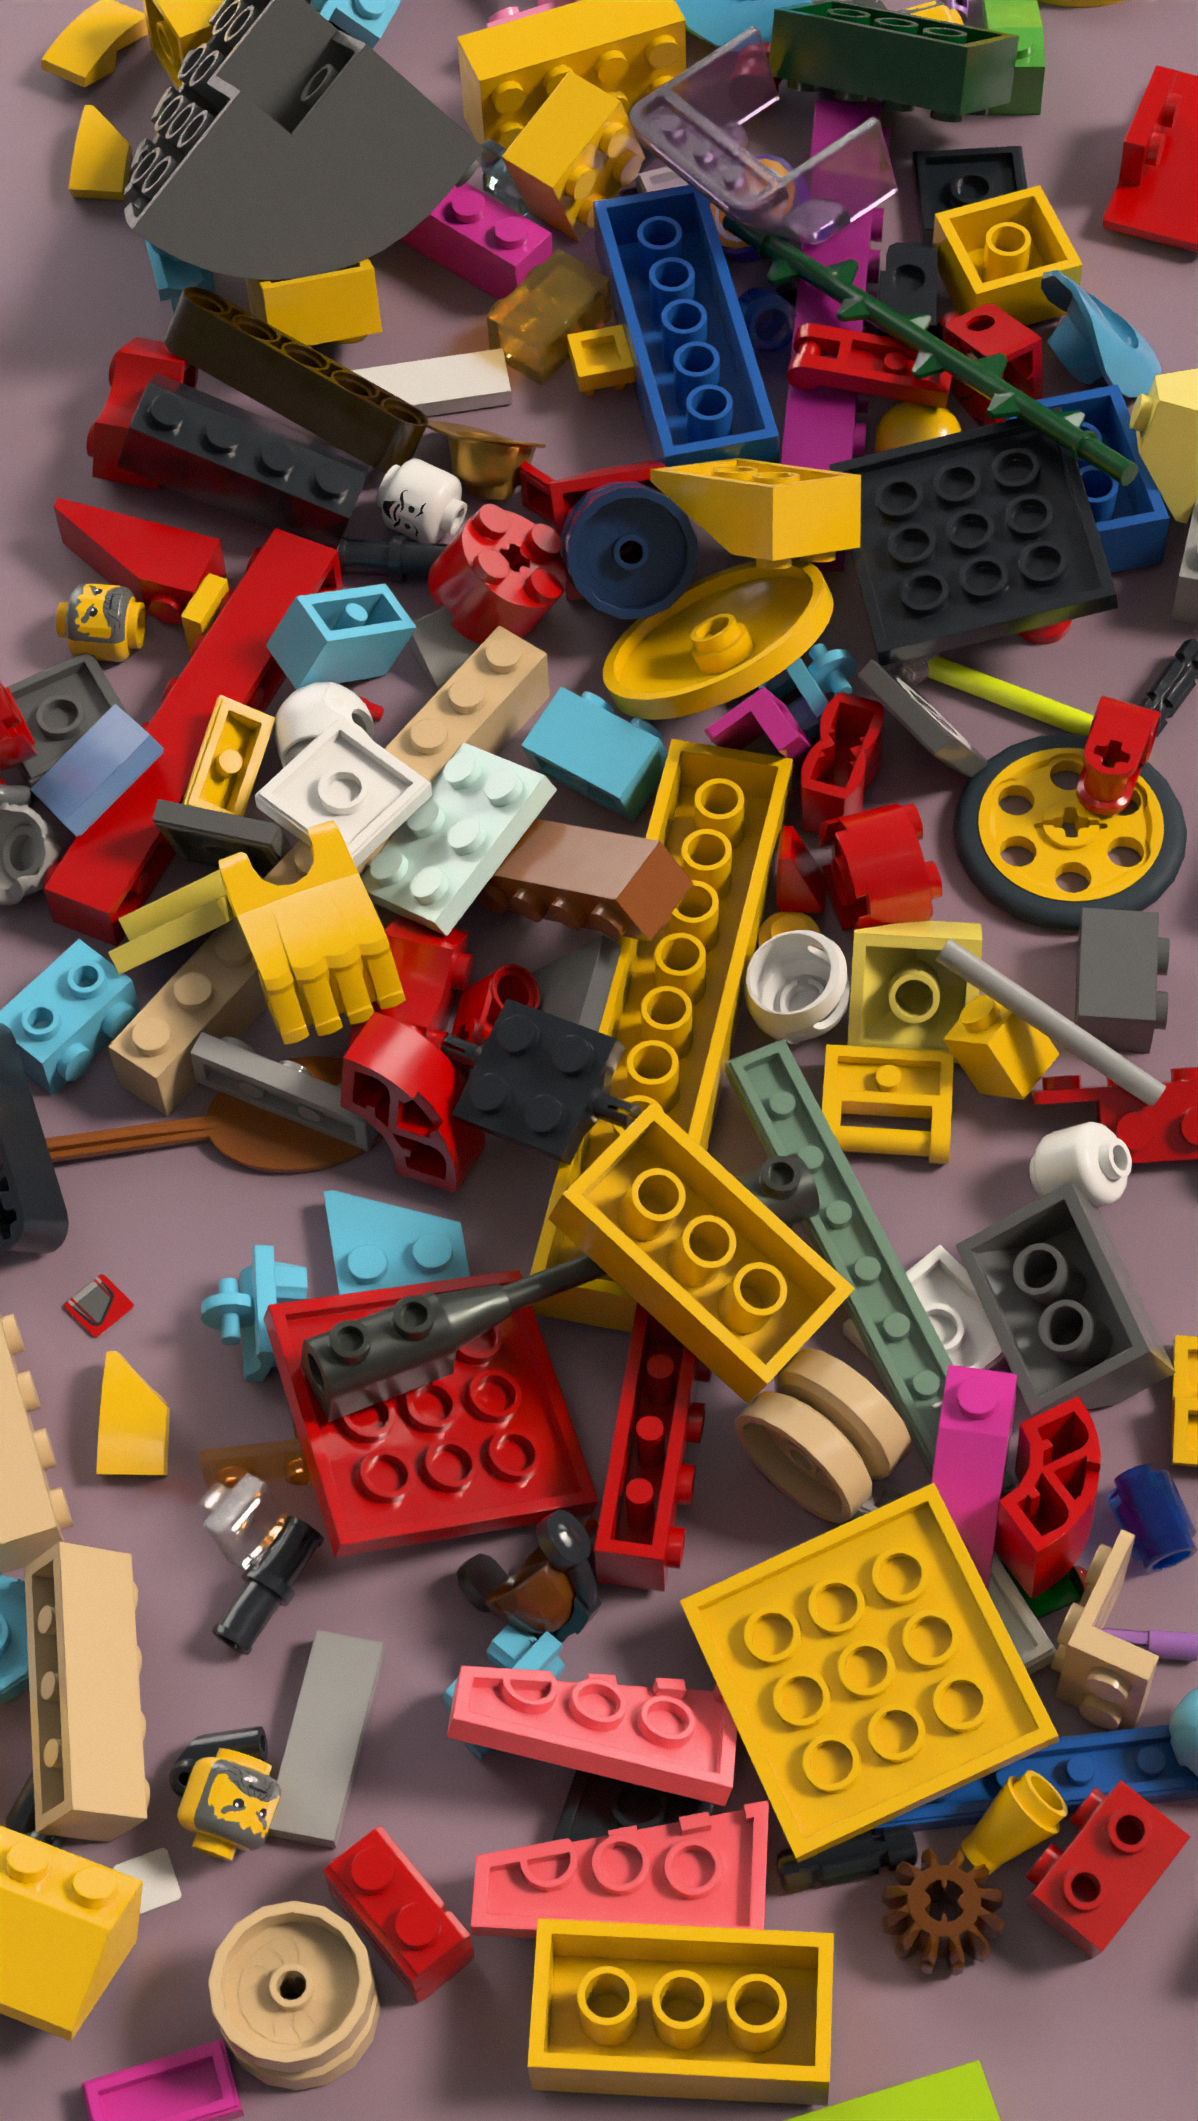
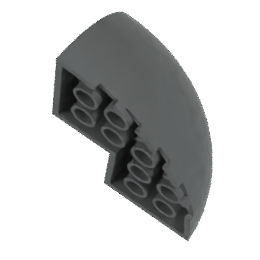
[124,0,484,280]

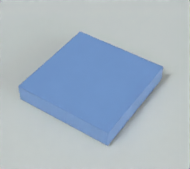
[30,704,164,837]

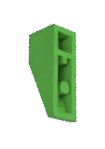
[981,0,1045,115]

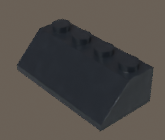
[117,373,370,550]

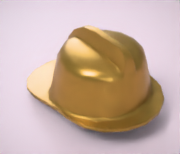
[427,420,546,500]

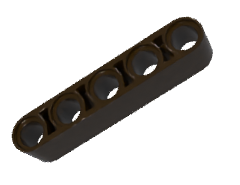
[163,287,429,473]

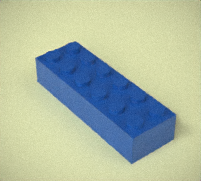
[593,182,779,467]

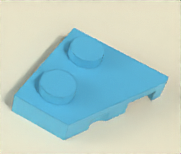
[323,1190,470,1295]

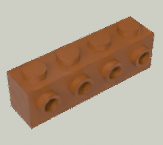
[476,819,694,942]

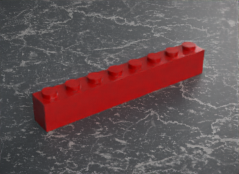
[43,528,343,947]

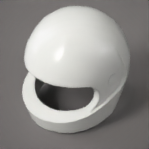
[274,682,374,768]
[744,930,850,1044]

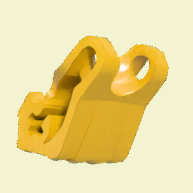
[218,820,406,1045]

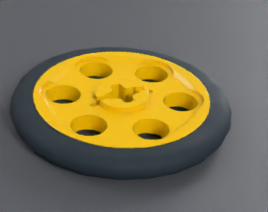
[953,733,1187,931]

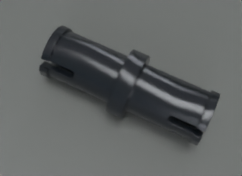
[338,535,448,583]
[212,1516,324,1655]

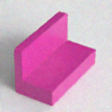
[704,687,814,767]

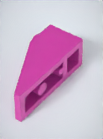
[931,1365,1017,1591]

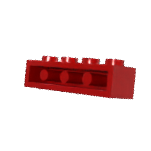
[594,1302,713,1592]

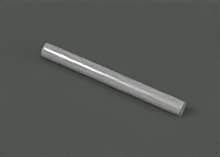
[935,939,1166,1108]

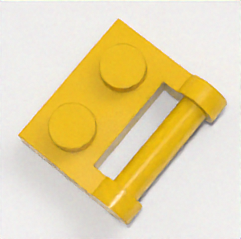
[822,1044,954,1164]

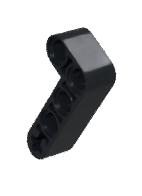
[0,1023,69,1254]

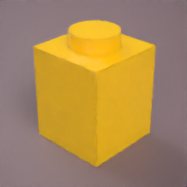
[943,995,1060,1099]

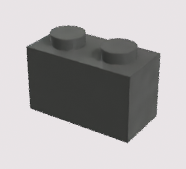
[1074,907,1170,1053]

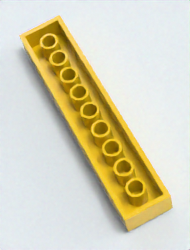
[530,739,793,1333]

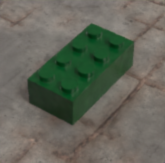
[767,0,1019,122]

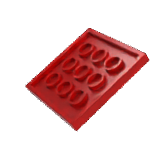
[263,1270,599,1558]

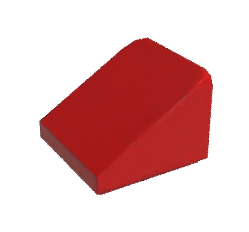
[520,461,556,526]
[776,826,826,913]

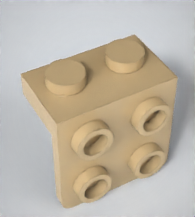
[1051,1530,1159,1729]

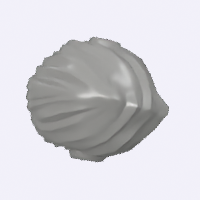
[0,802,62,906]

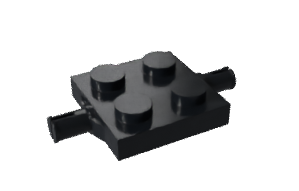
[440,998,641,1165]

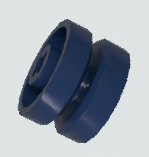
[560,481,697,619]

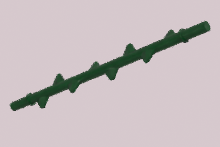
[722,209,1138,486]

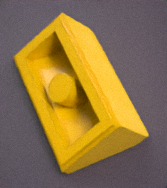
[182,695,276,817]

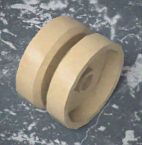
[735,1348,911,1524]
[208,1901,380,2091]

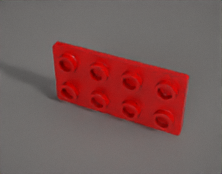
[1102,65,1198,253]

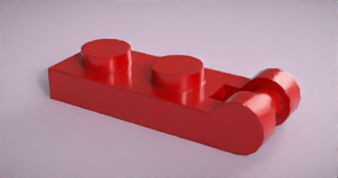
[787,323,952,409]

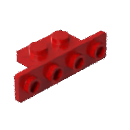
[1027,1067,1198,1163]

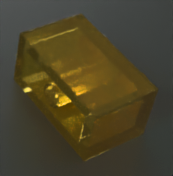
[486,249,612,386]

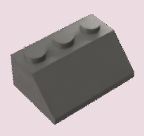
[956,1182,1176,1417]

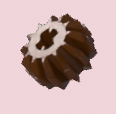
[881,1848,1004,1976]

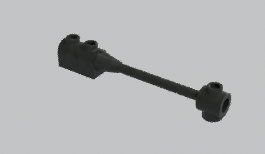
[301,1154,820,1422]

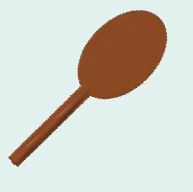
[45,1056,383,1174]

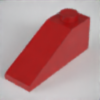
[53,498,227,624]

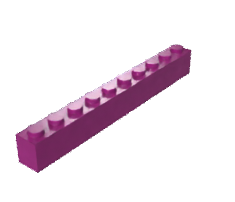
[781,100,891,572]

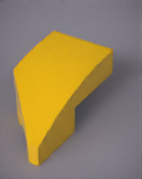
[68,105,132,200]
[96,1351,170,1476]

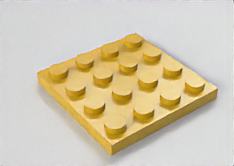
[680,1483,1059,1863]

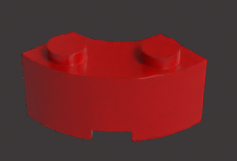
[86,337,199,489]
[348,917,475,1050]
[340,1011,485,1193]
[994,1396,1101,1599]

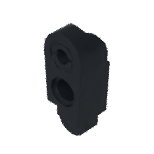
[878,242,937,338]

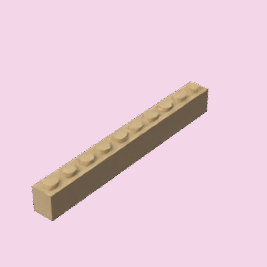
[108,626,550,1117]

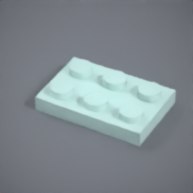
[361,743,557,936]

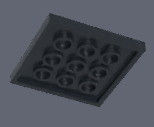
[829,407,1118,666]

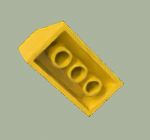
[0,1826,143,2042]

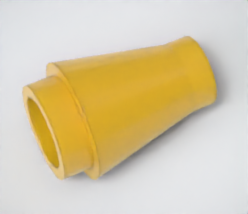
[961,1770,1068,1875]

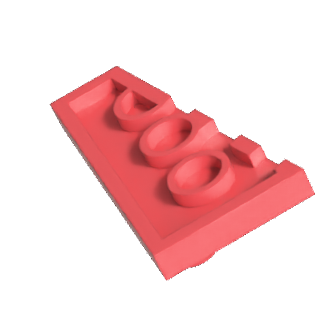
[447,1666,737,1806]
[471,1800,769,1938]

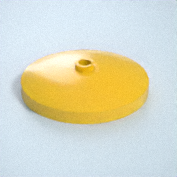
[603,558,834,720]

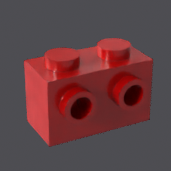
[1023,1780,1191,1959]

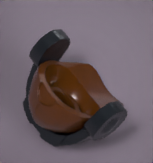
[457,1510,601,1643]

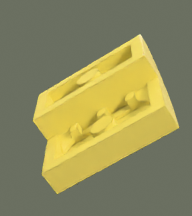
[108,869,234,975]

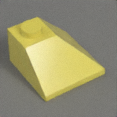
[1130,368,1198,524]
[847,921,983,1063]

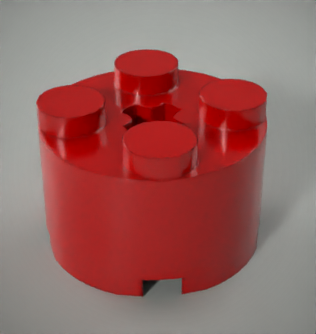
[428,504,567,645]
[819,803,943,942]

